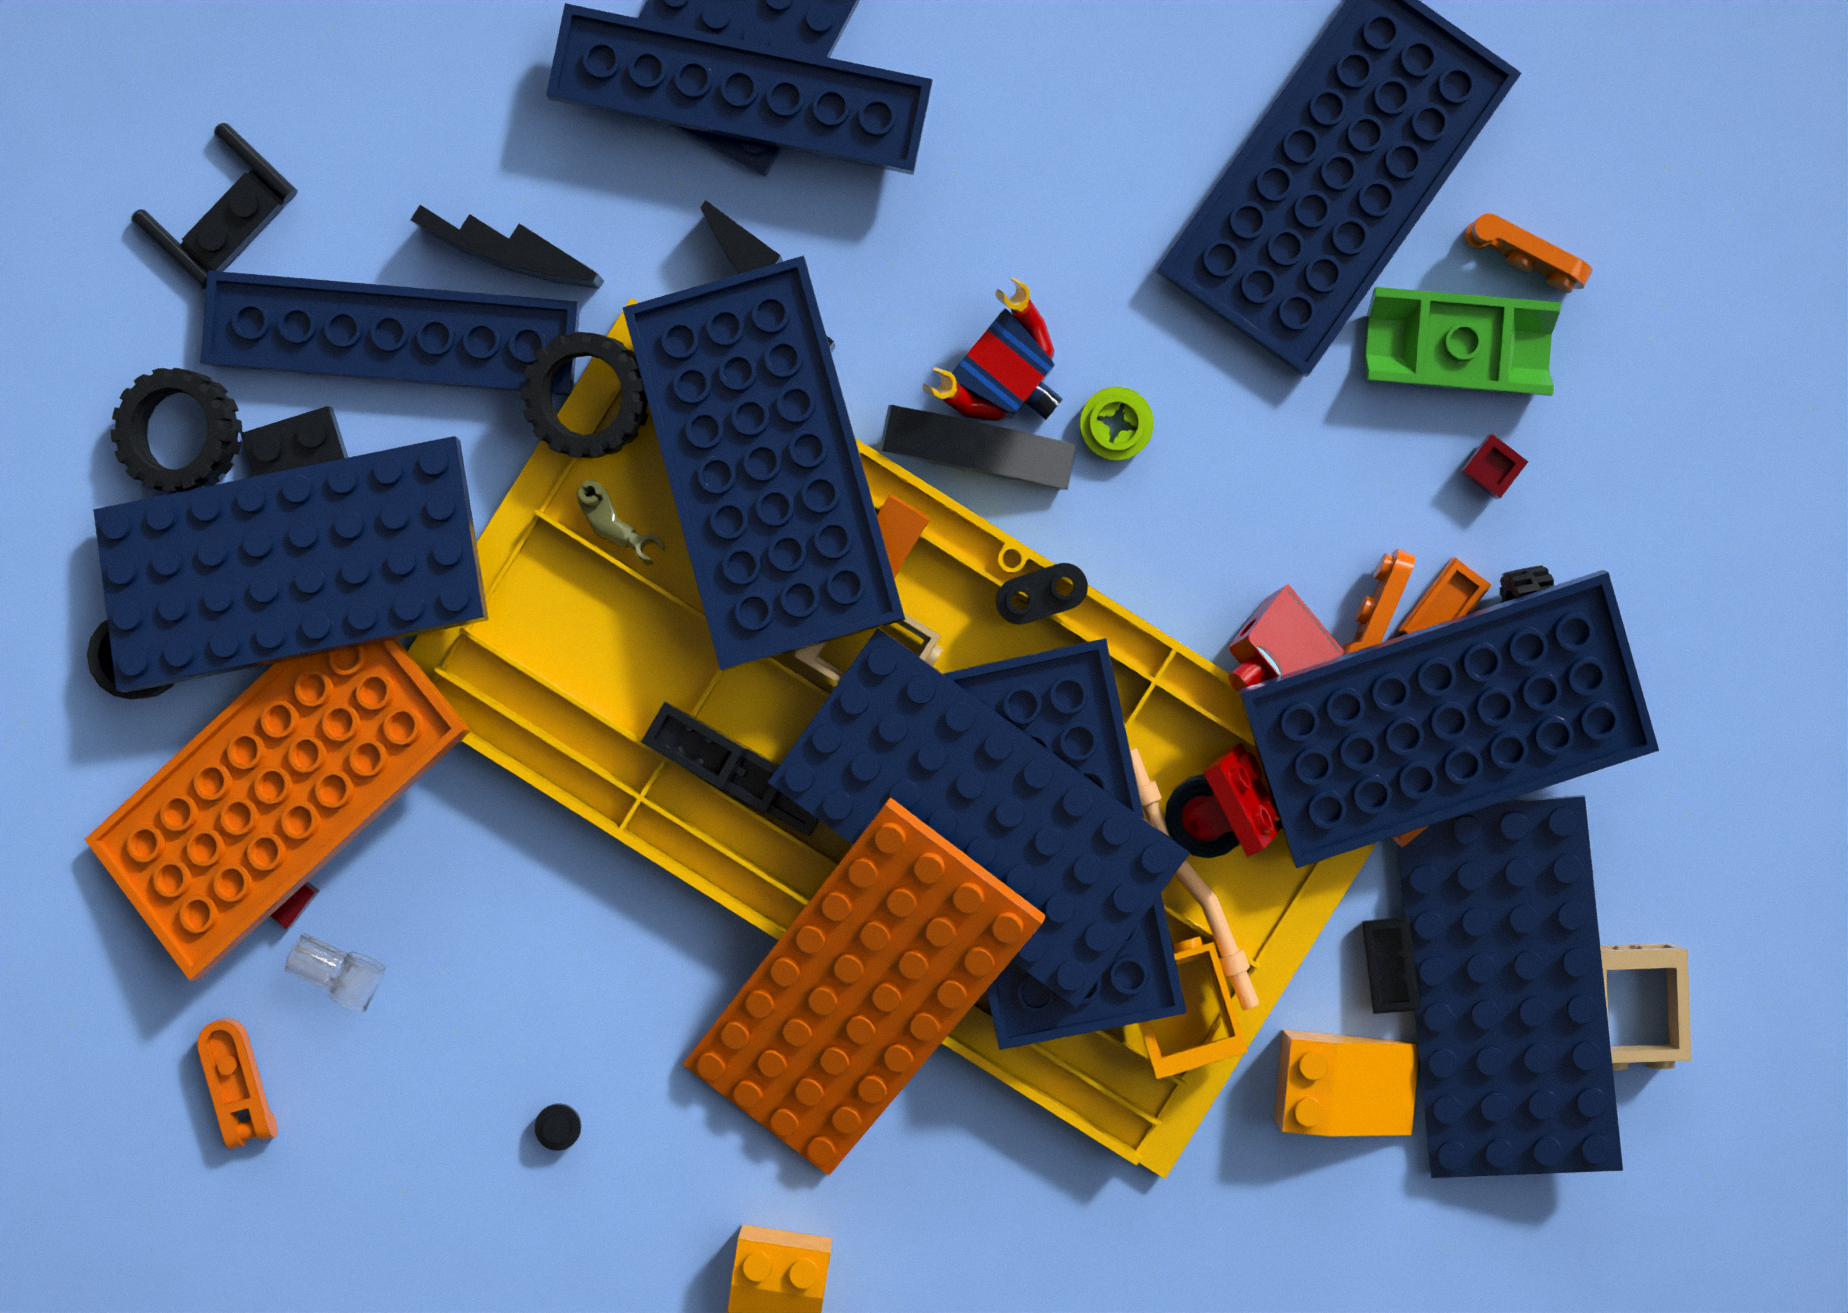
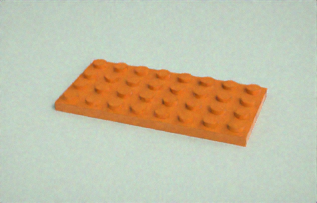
[84,639,471,981]
[682,797,1046,1176]

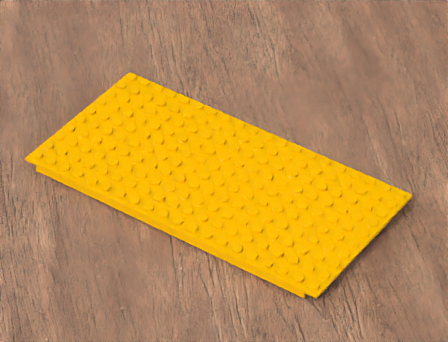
[408,298,1377,1179]

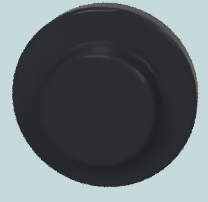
[535,1103,582,1151]

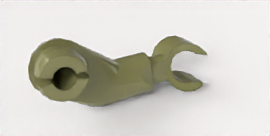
[577,480,665,565]

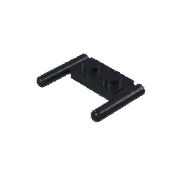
[131,123,298,289]

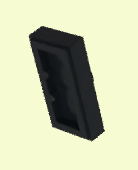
[1362,916,1422,1014]

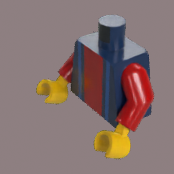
[922,277,1063,421]

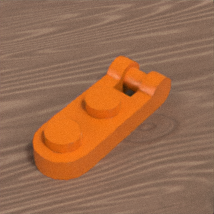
[1464,213,1593,293]
[1341,548,1415,656]
[197,1018,277,1150]

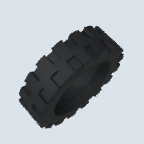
[521,332,649,458]
[111,368,242,493]

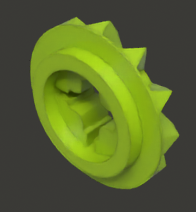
[1080,387,1154,460]

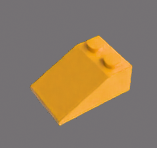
[1273,1029,1419,1136]
[727,1224,833,1313]

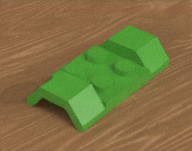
[1363,287,1561,396]

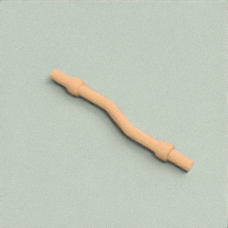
[1130,748,1260,1010]

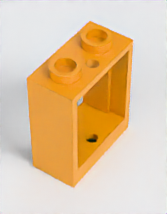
[1138,936,1248,1079]

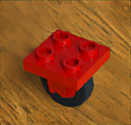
[1165,743,1282,859]

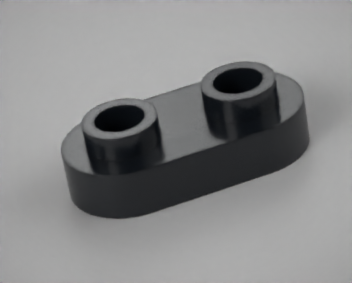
[995,563,1088,625]

